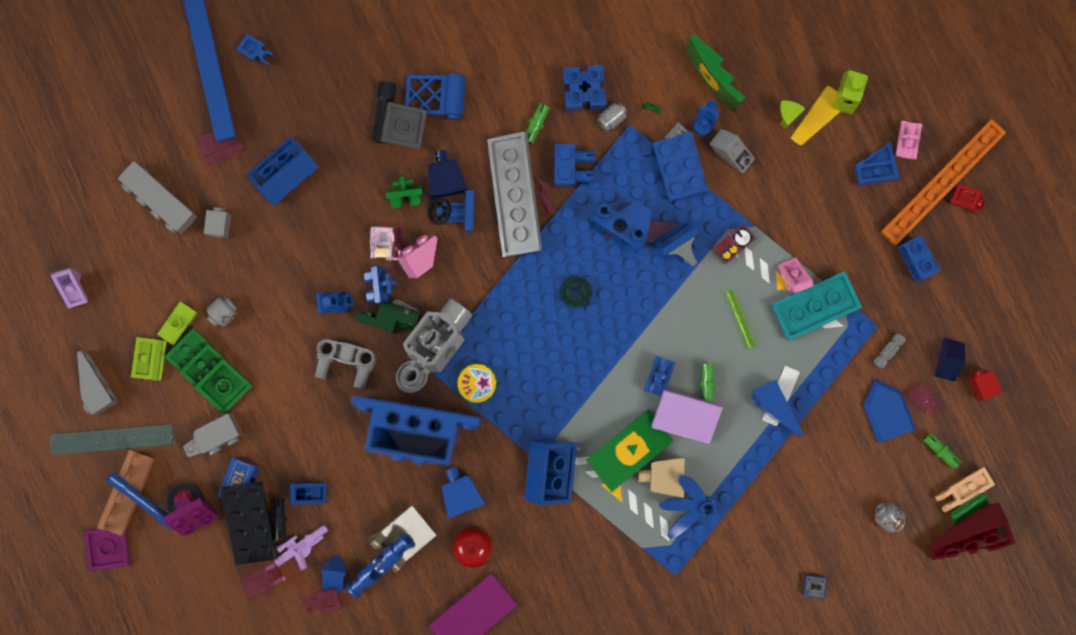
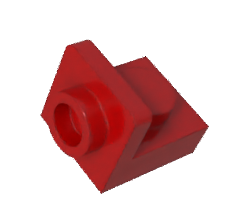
[951,184,985,215]

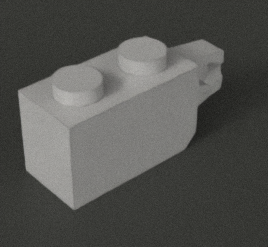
[183,413,243,457]

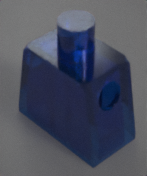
[428,150,468,200]

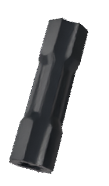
[372,81,396,144]

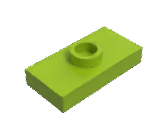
[157,301,198,346]

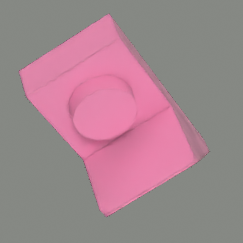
[778,258,814,293]

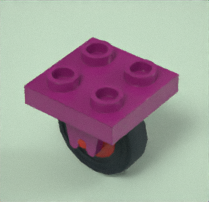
[163,483,219,536]

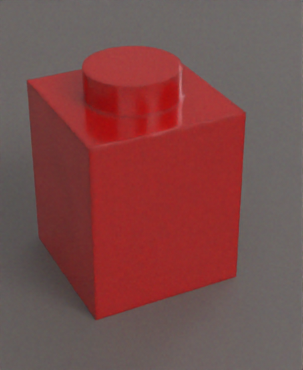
[968,368,1003,401]

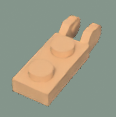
[935,467,995,512]

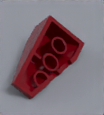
[927,502,1016,560]

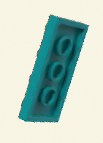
[771,271,862,341]

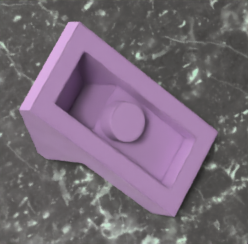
[50,267,88,309]

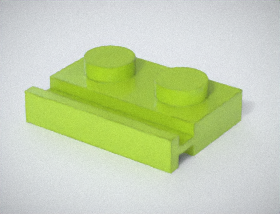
[131,337,167,381]

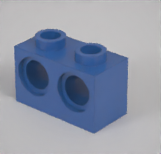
[897,235,940,283]

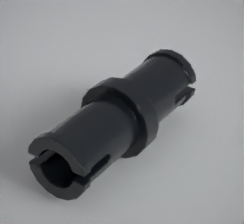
[271,498,287,540]

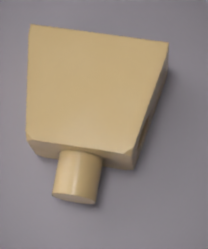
[638,458,685,498]

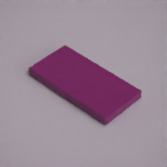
[429,573,518,635]

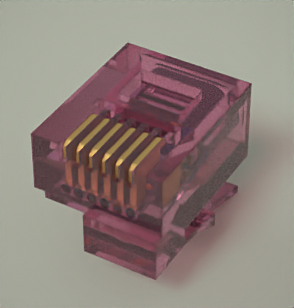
[370,224,404,260]

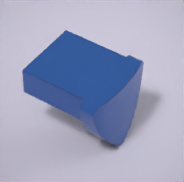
[321,556,346,592]

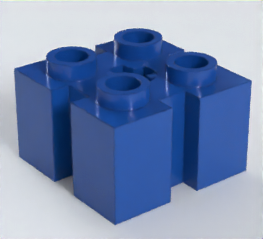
[563,65,606,113]

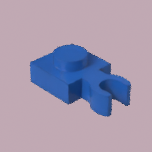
[236,33,274,66]

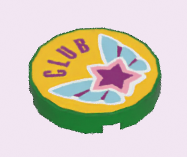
[457,363,497,404]

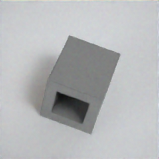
[204,208,231,239]

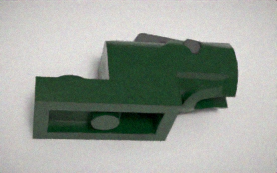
[354,299,422,334]

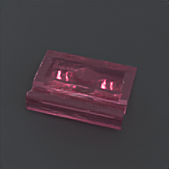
[196,125,245,166]

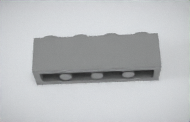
[117,161,198,234]

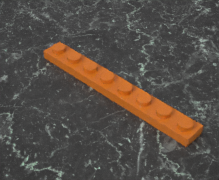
[880,119,1006,246]

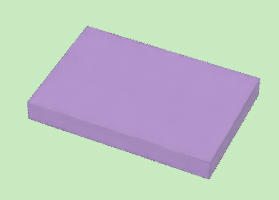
[651,389,723,444]

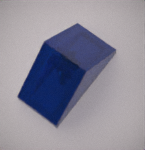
[934,338,966,382]

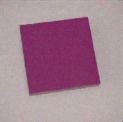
[84,528,131,571]

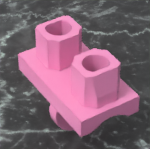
[895,120,922,160]

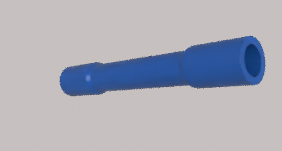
[105,471,172,530]

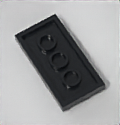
[220,481,277,565]

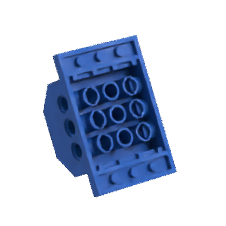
[352,396,483,465]

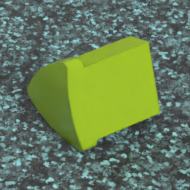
[780,100,805,129]

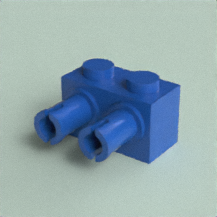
[554,144,595,188]

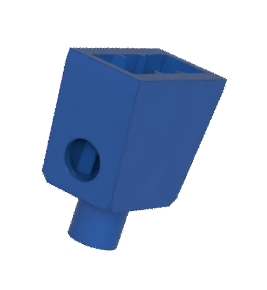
[442,467,486,518]

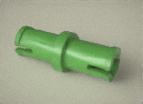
[526,103,551,144]
[700,364,716,403]
[923,432,962,470]

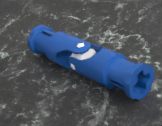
[346,532,415,598]

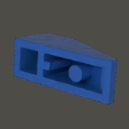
[751,380,803,437]

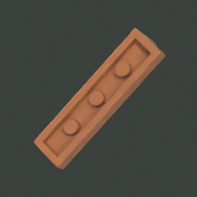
[97,450,155,536]

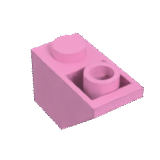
[397,235,437,278]

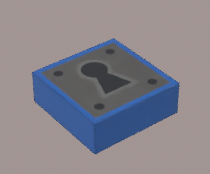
[803,574,827,598]

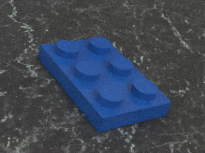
[652,131,708,201]

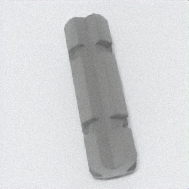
[874,333,906,368]

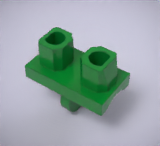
[386,174,423,208]

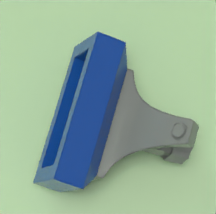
[654,219,699,266]

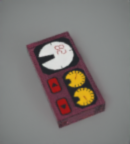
[713,223,756,264]

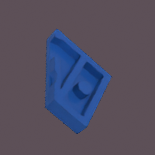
[854,142,899,186]

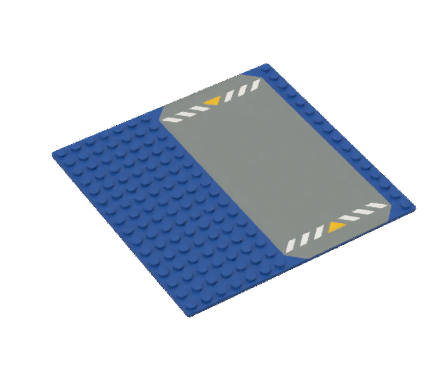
[431,126,877,575]

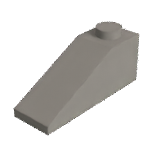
[77,350,119,415]

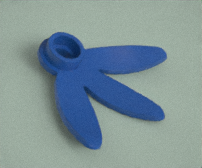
[659,475,718,538]

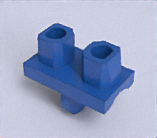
[691,100,720,136]
[364,266,398,304]
[315,292,353,314]
[644,356,676,396]

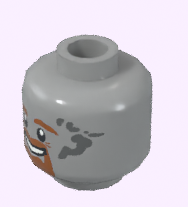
[207,297,237,327]
[875,502,906,533]

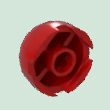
[452,526,493,568]

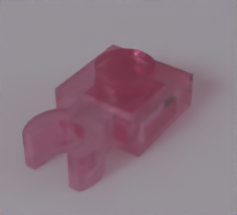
[906,382,945,418]
[303,587,343,613]

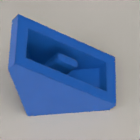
[290,483,326,505]

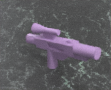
[274,524,329,571]

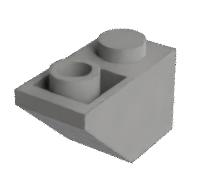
[709,129,755,174]

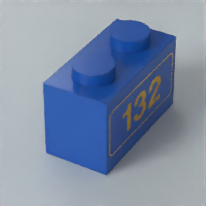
[217,457,260,498]

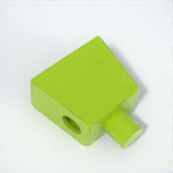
[833,70,868,115]

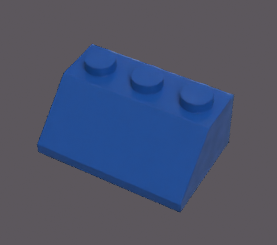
[247,136,319,206]
[525,439,577,506]

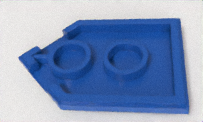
[863,379,916,443]

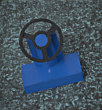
[428,190,475,233]

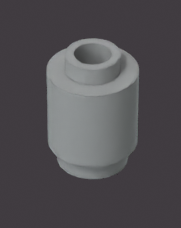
[597,102,627,132]

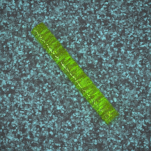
[725,290,755,348]

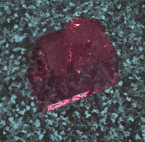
[239,562,286,600]

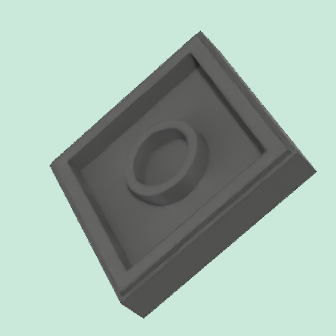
[380,102,427,150]

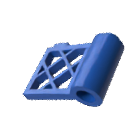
[405,74,466,121]

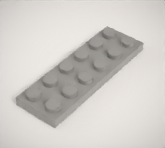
[487,132,542,258]

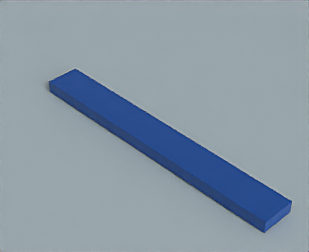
[183,0,237,143]

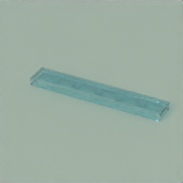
[50,425,174,455]

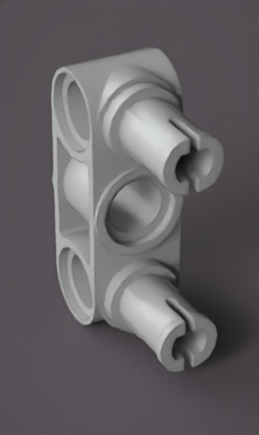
[314,339,377,389]

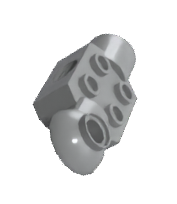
[396,299,473,393]

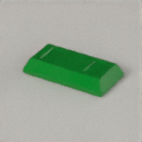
[951,493,987,525]

